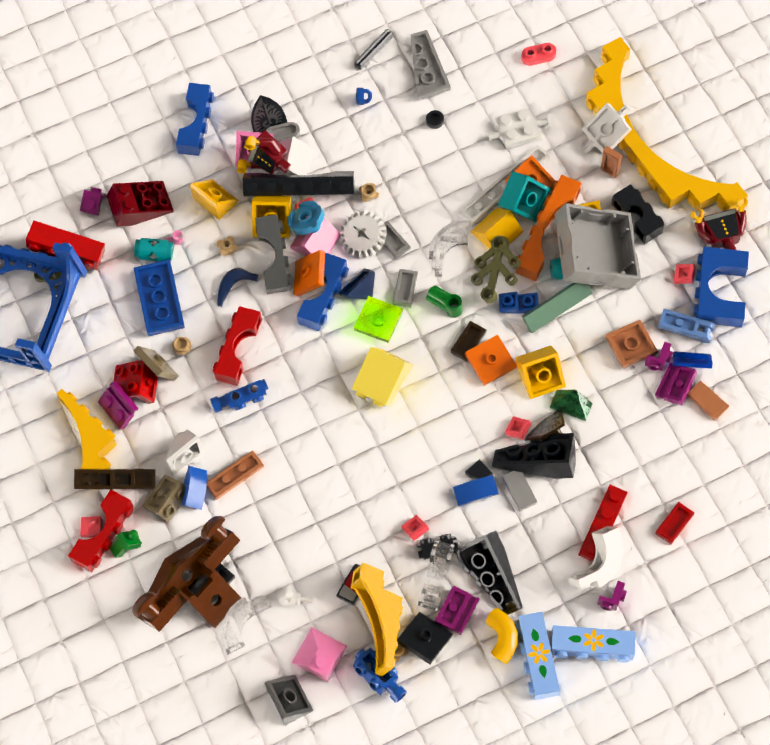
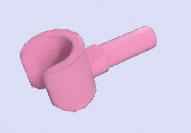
[157,231,183,245]

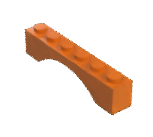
[514,175,582,281]

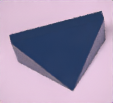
[339,268,375,299]

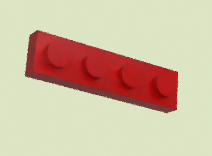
[578,484,628,562]

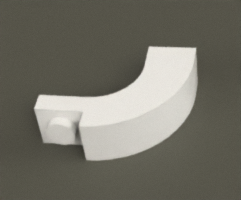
[568,526,623,589]

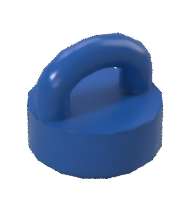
[356,87,372,105]

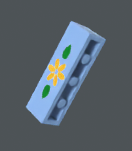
[515,611,560,700]
[551,625,636,663]

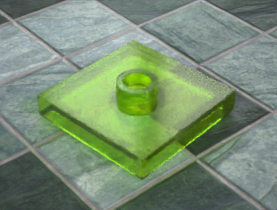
[354,296,403,343]

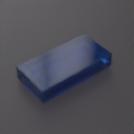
[672,351,713,369]

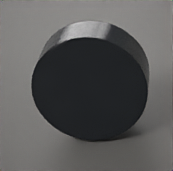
[426,110,444,129]

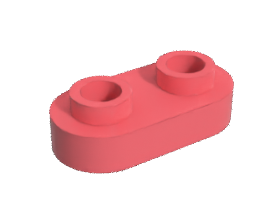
[521,43,557,66]

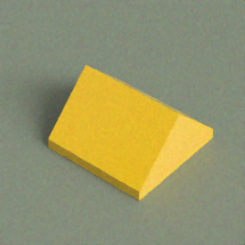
[190,179,239,220]
[471,208,523,249]

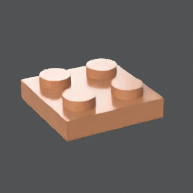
[605,319,658,369]

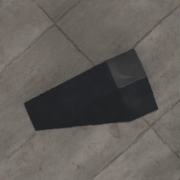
[492,433,576,479]
[454,530,523,615]

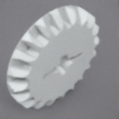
[339,211,387,258]

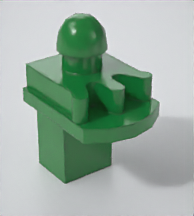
[109,529,142,558]

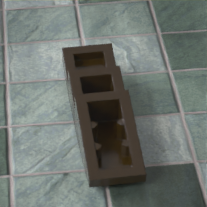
[74,469,156,490]

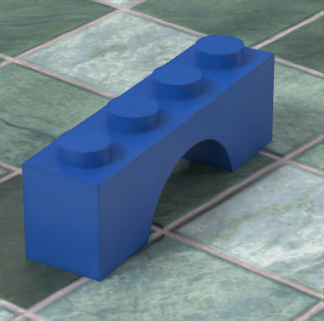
[176,83,214,156]
[297,253,349,331]

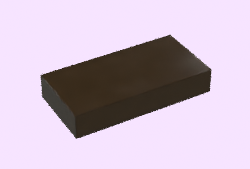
[450,321,487,362]

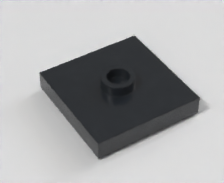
[397,611,453,665]

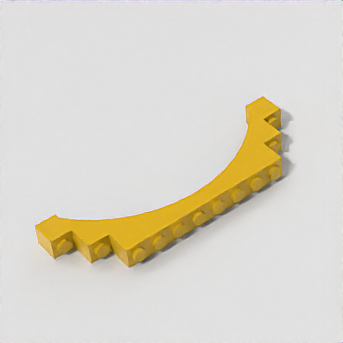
[585,37,748,211]

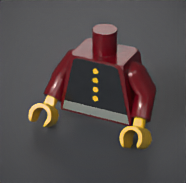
[237,130,292,174]
[690,198,748,250]

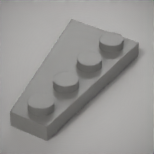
[410,30,451,101]

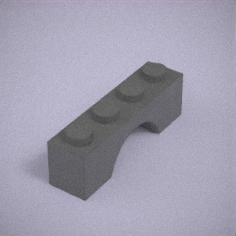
[255,214,292,294]

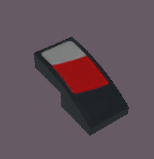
[336,563,360,606]

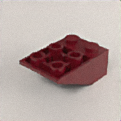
[106,181,174,227]

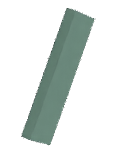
[521,283,593,333]

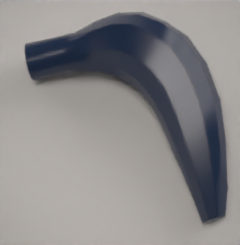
[217,268,259,307]

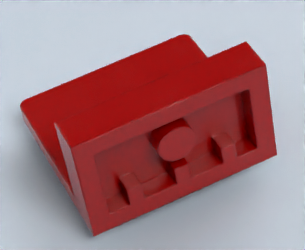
[113,360,158,404]

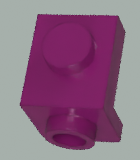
[79,187,107,216]
[645,342,673,371]
[597,581,627,611]

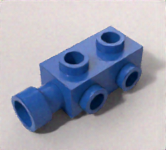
[210,379,269,413]
[353,647,407,703]

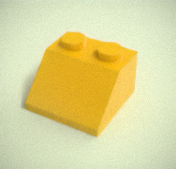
[252,196,291,238]
[515,345,566,399]

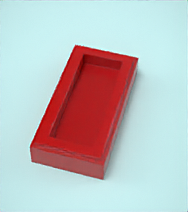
[655,501,695,545]

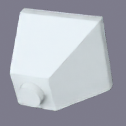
[166,429,204,476]

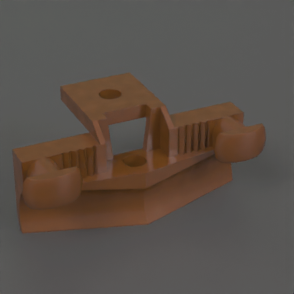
[132,516,242,632]

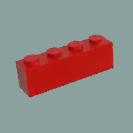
[26,220,105,270]

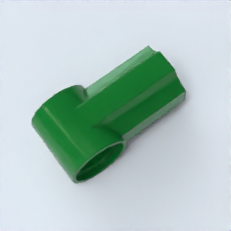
[426,285,463,318]

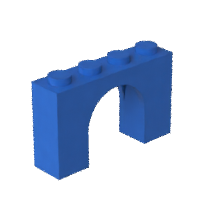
[693,247,749,328]

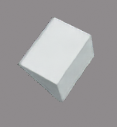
[273,137,312,175]

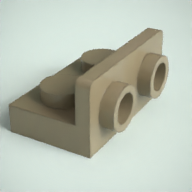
[142,474,186,522]

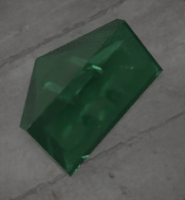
[550,389,593,421]

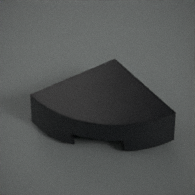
[465,459,493,479]

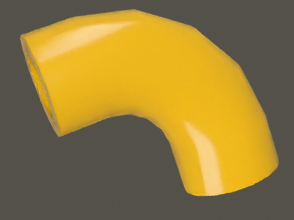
[486,608,518,664]

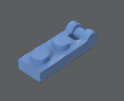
[658,309,715,343]

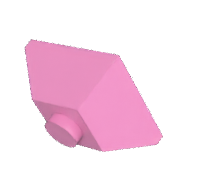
[292,627,347,682]

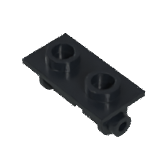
[416,533,458,560]

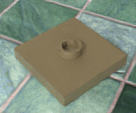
[133,346,179,380]

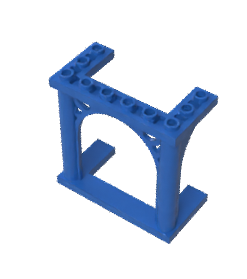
[0,242,87,372]

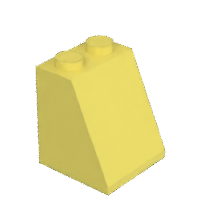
[352,347,413,407]

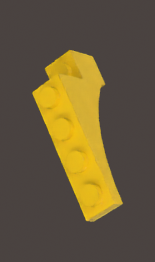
[56,389,117,469]
[351,563,403,676]

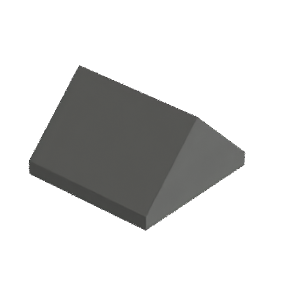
[264,675,313,726]

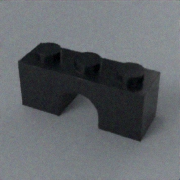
[611,184,664,245]

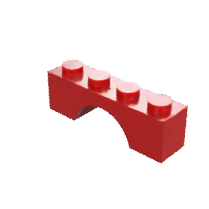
[212,306,262,386]
[68,490,133,573]

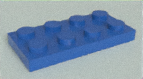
[133,259,185,337]

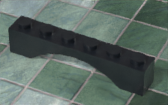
[242,171,355,196]

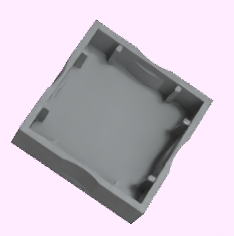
[555,203,641,289]

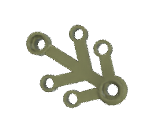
[471,235,521,303]

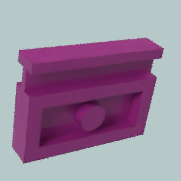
[655,362,697,406]
[98,382,139,429]
[435,585,480,635]

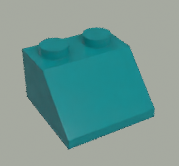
[498,171,551,222]

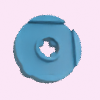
[288,201,325,235]

